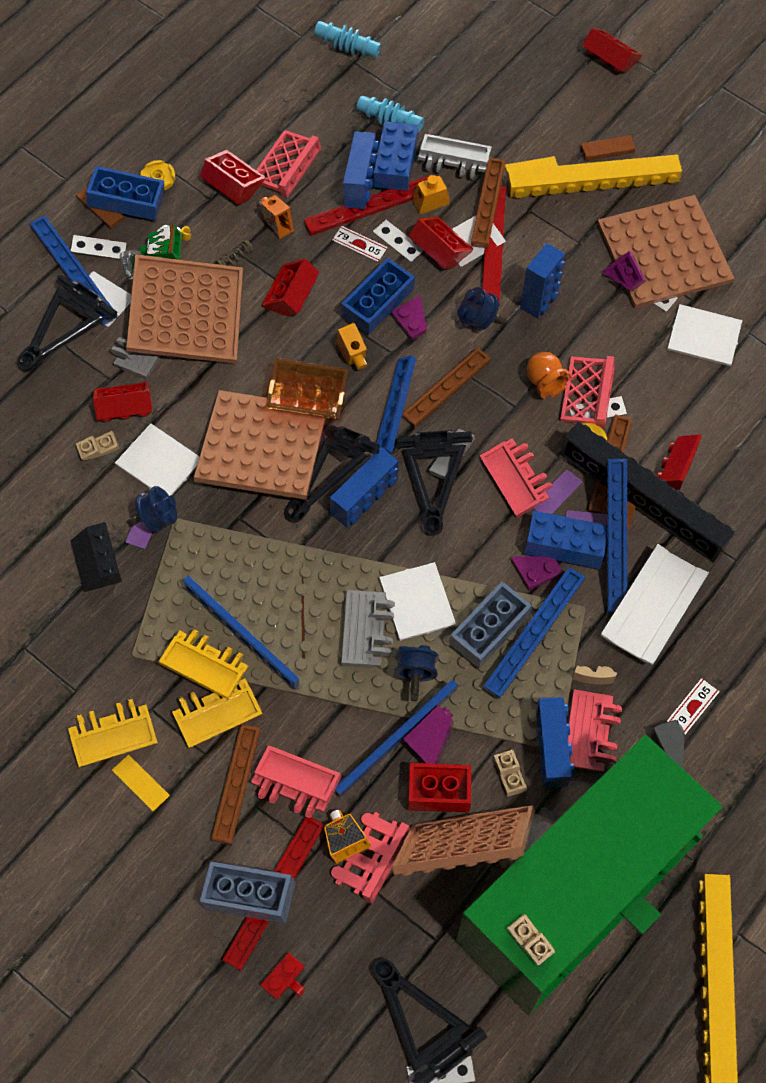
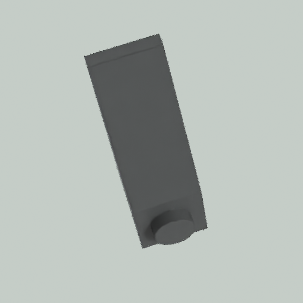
[651,719,685,769]

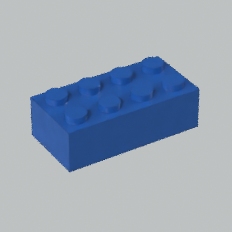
[374,122,418,191]
[343,131,379,209]
[86,166,165,221]
[520,243,565,319]
[341,257,415,335]
[330,447,399,528]
[525,510,608,569]
[536,697,574,788]

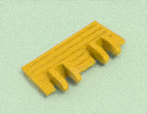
[159,630,248,700]
[172,678,262,749]
[68,699,158,767]

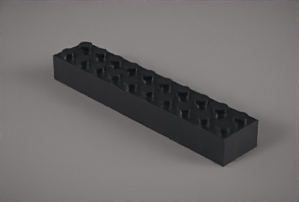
[560,422,735,563]

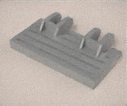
[418,134,492,179]
[110,321,161,380]
[342,590,395,668]

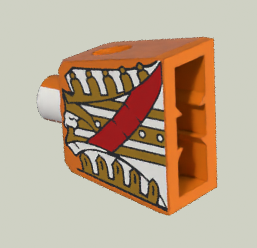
[260,195,294,239]

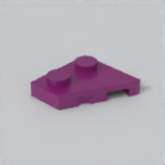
[602,251,646,292]
[391,295,427,341]
[511,556,563,591]

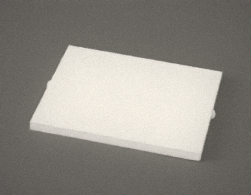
[667,304,742,366]
[115,424,200,496]
[379,562,456,641]

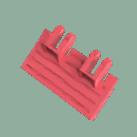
[480,438,553,518]
[568,689,622,773]
[251,745,342,818]

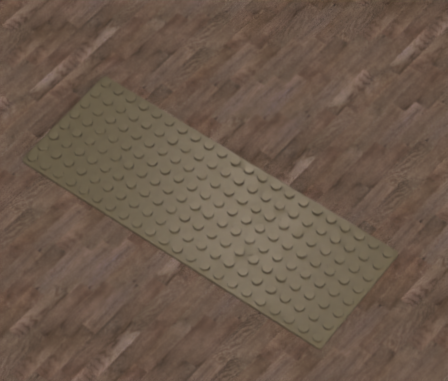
[132,518,586,748]

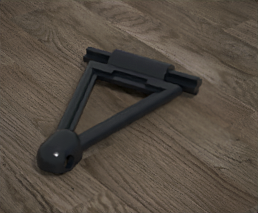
[18,274,118,371]
[286,425,380,522]
[397,430,473,536]
[373,959,488,1083]

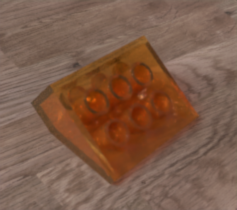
[265,358,349,420]

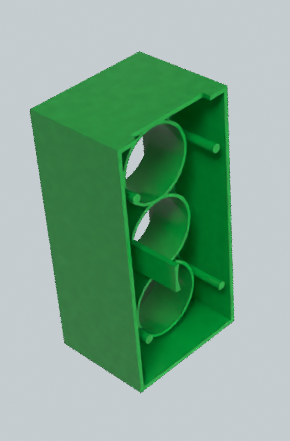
[456,734,723,1016]

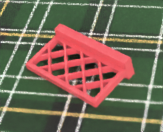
[256,130,321,198]
[560,356,615,429]

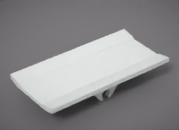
[601,544,709,665]

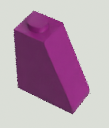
[404,705,454,764]

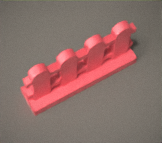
[331,812,410,904]

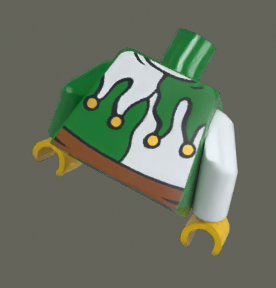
[140,225,191,260]

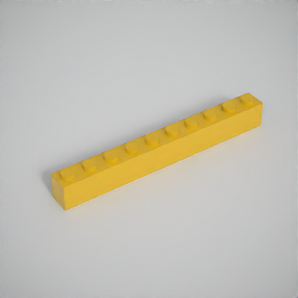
[507,155,682,198]
[698,874,738,1083]

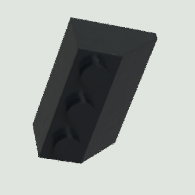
[71,522,122,592]

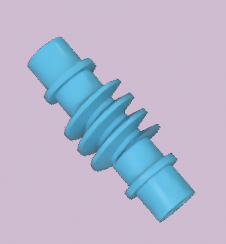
[314,21,381,58]
[357,96,424,132]

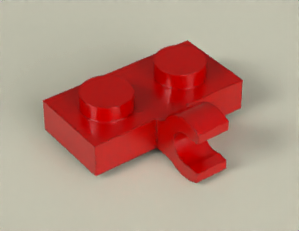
[260,953,305,1001]

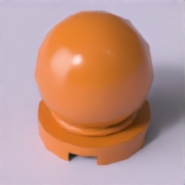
[526,352,572,399]

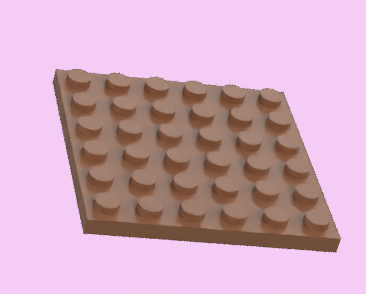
[597,195,735,309]
[126,255,243,364]
[194,390,328,500]
[392,805,535,876]

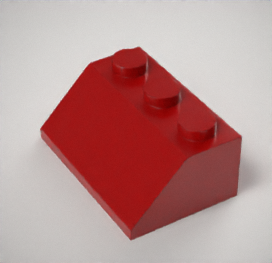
[582,28,642,73]
[200,150,266,204]
[408,216,474,269]
[261,259,319,316]
[93,381,153,421]
[657,434,702,491]
[408,763,471,813]

